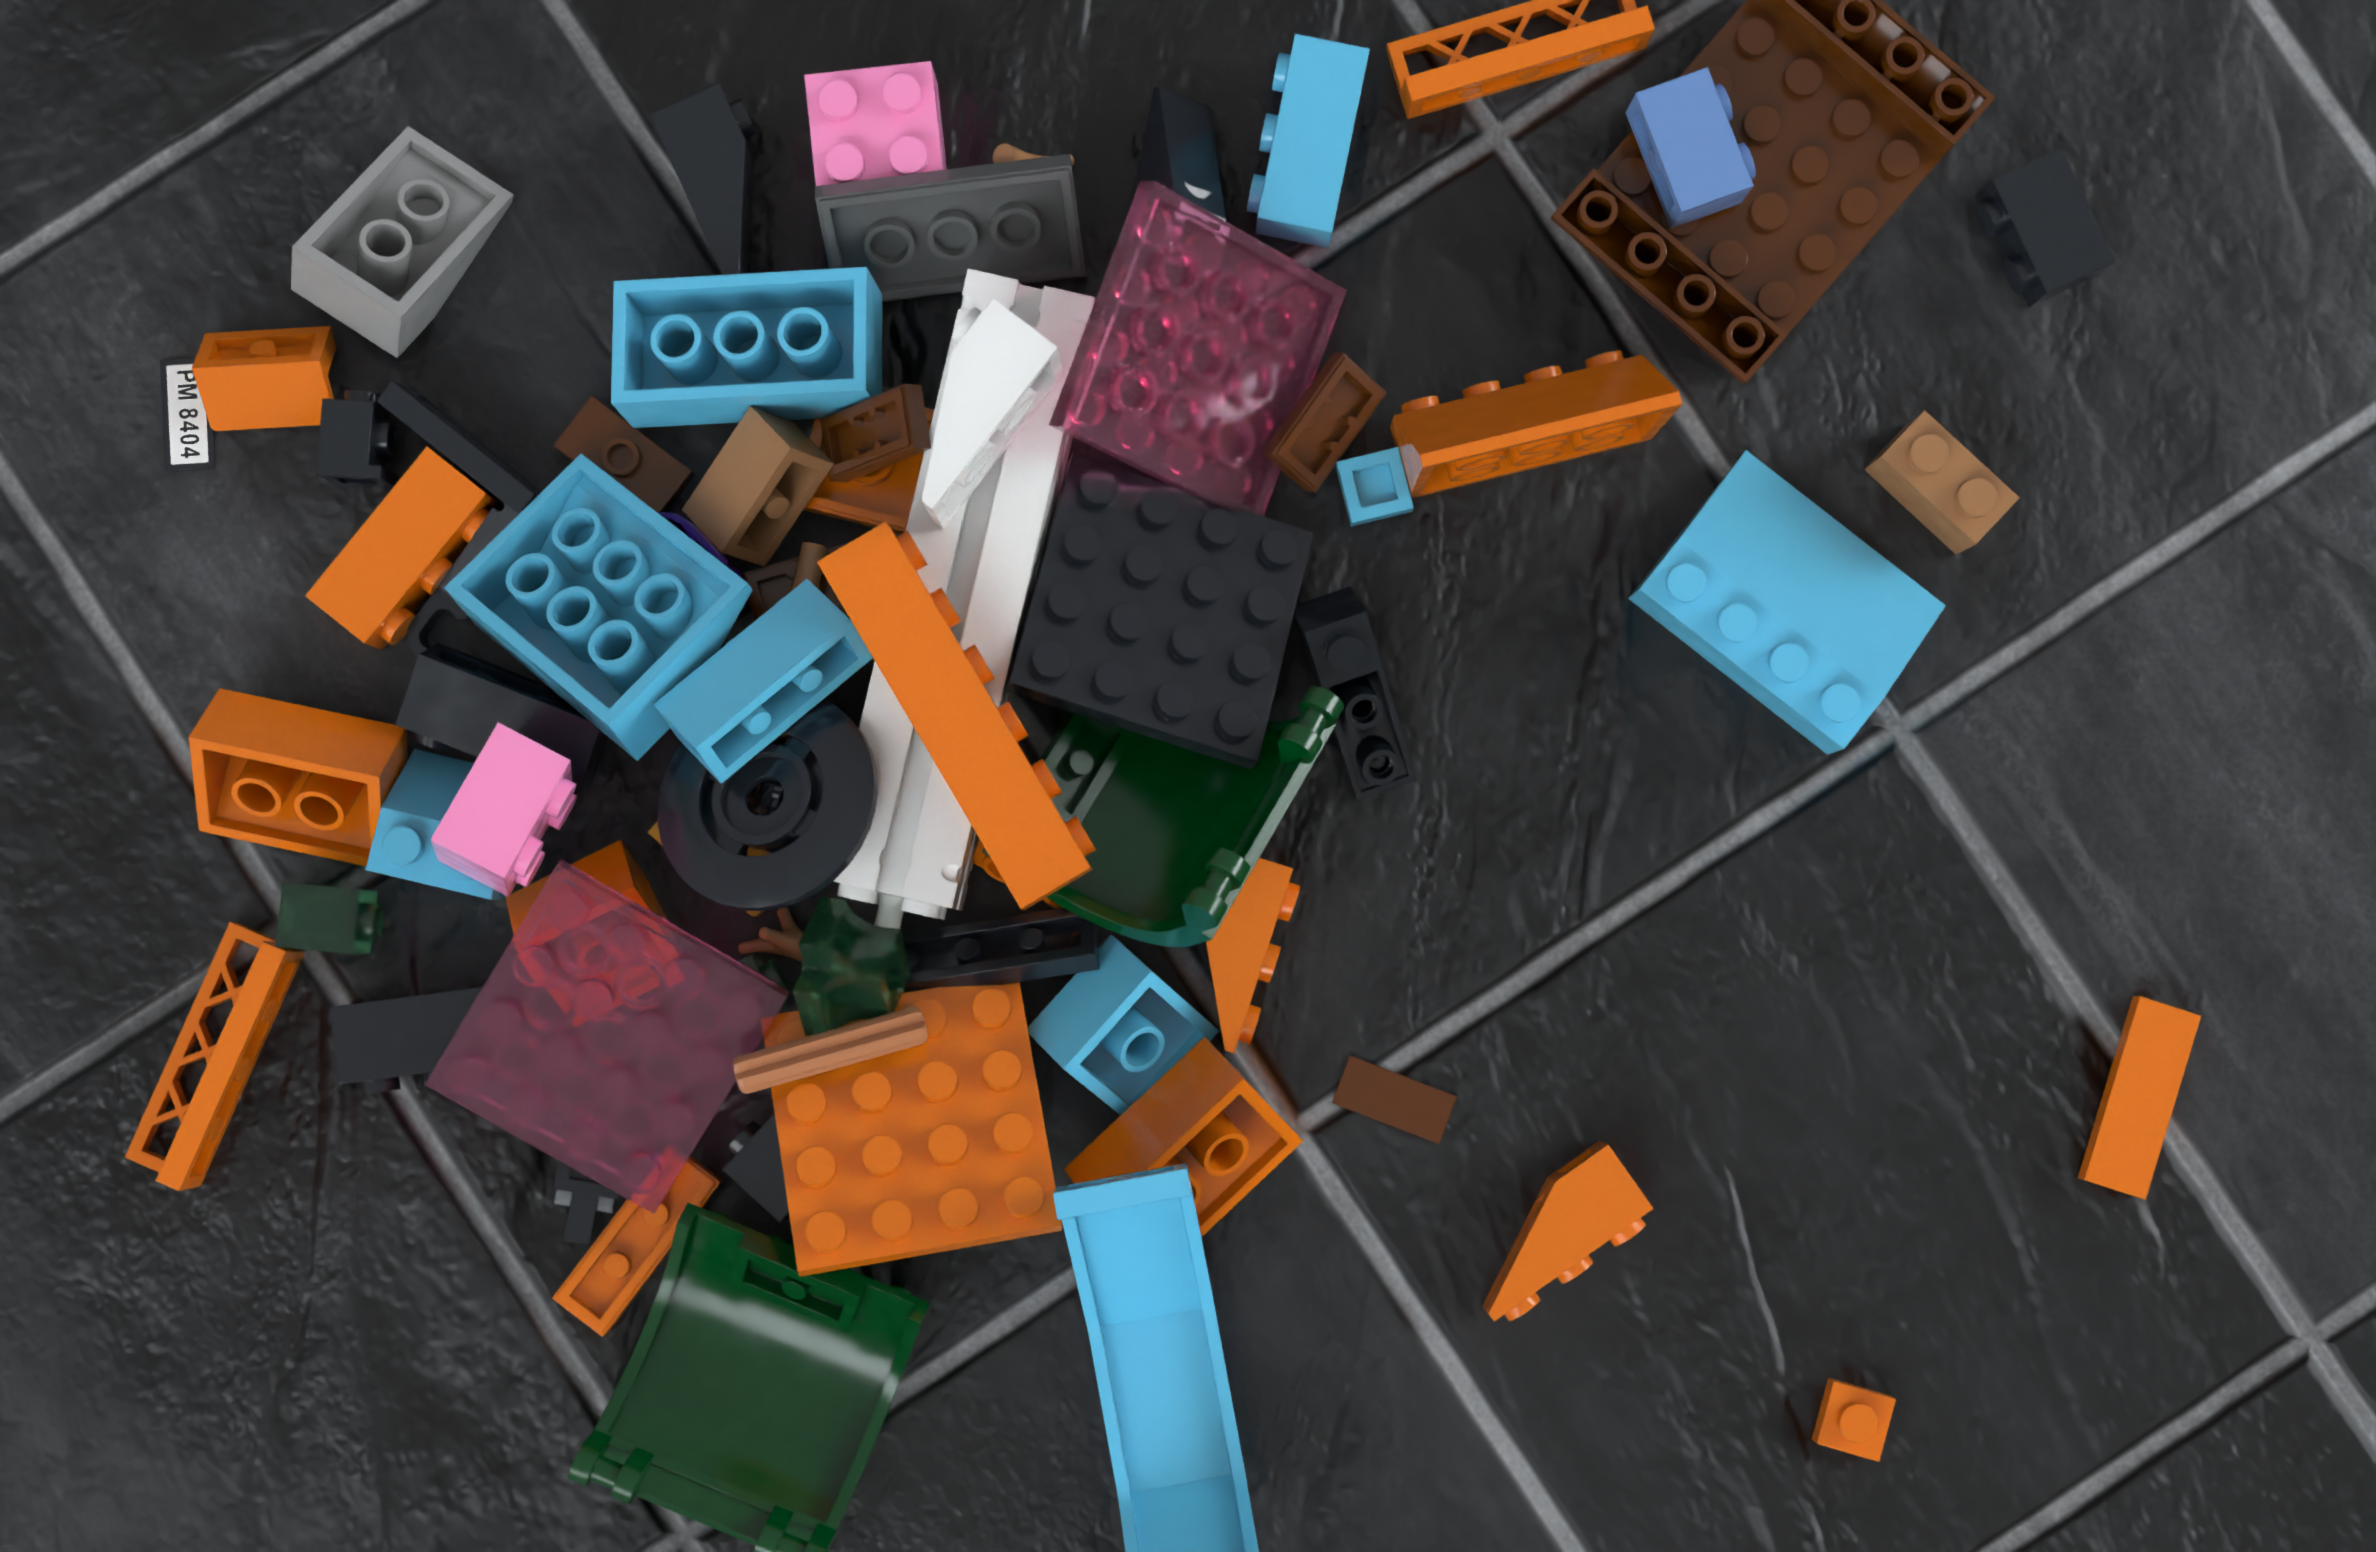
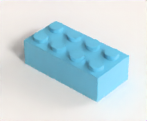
[611,267,882,428]

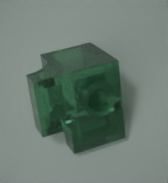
[793,897,911,1036]

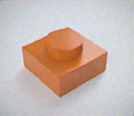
[1811,1378,1896,1462]

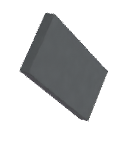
[815,154,1086,302]

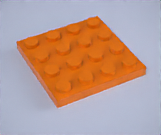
[761,982,1062,1277]

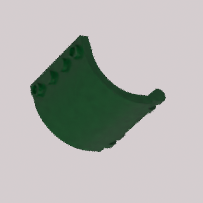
[982,686,1344,947]
[568,1203,930,1552]

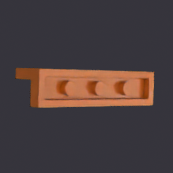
[1386,0,1655,119]
[125,922,305,1191]

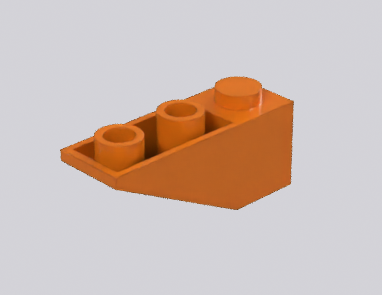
[1206,858,1300,1054]
[1482,1140,1654,1321]

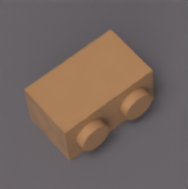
[682,406,834,567]
[1864,410,2020,555]

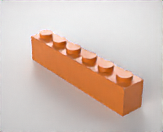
[817,521,1096,910]

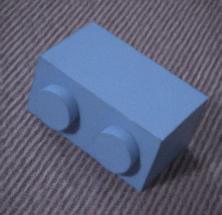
[1625,67,1756,229]

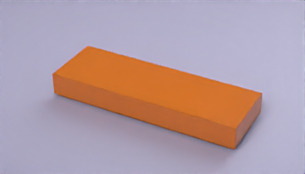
[2078,996,2201,1200]
[552,1142,724,1337]

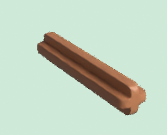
[733,1006,928,1094]

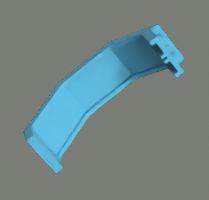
[1053,1163,1259,1552]

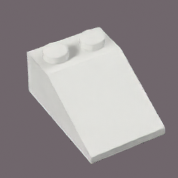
[921,298,1064,529]

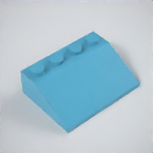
[1628,450,1946,755]
[444,454,753,761]

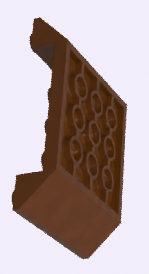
[1550,0,1996,385]

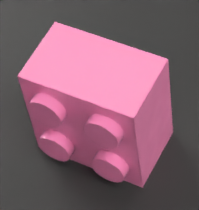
[804,61,947,186]
[430,722,577,897]

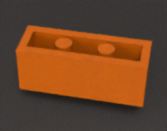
[305,447,501,650]

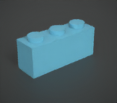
[1246,34,1370,248]
[653,579,873,784]

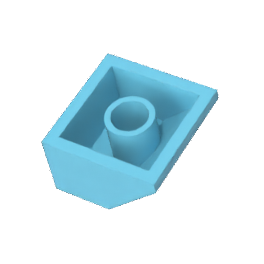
[365,749,512,901]
[1028,934,1219,1115]

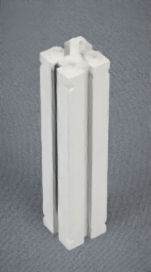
[834,269,1100,949]

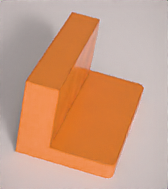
[192,326,337,431]

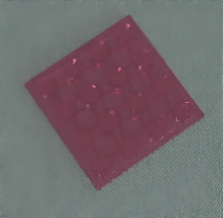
[1049,181,1347,516]
[425,859,789,1214]

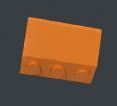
[189,688,408,866]
[1063,1037,1303,1237]

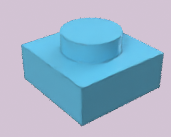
[1336,447,1414,527]

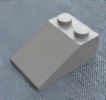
[291,126,514,358]

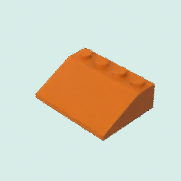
[1390,350,1682,498]

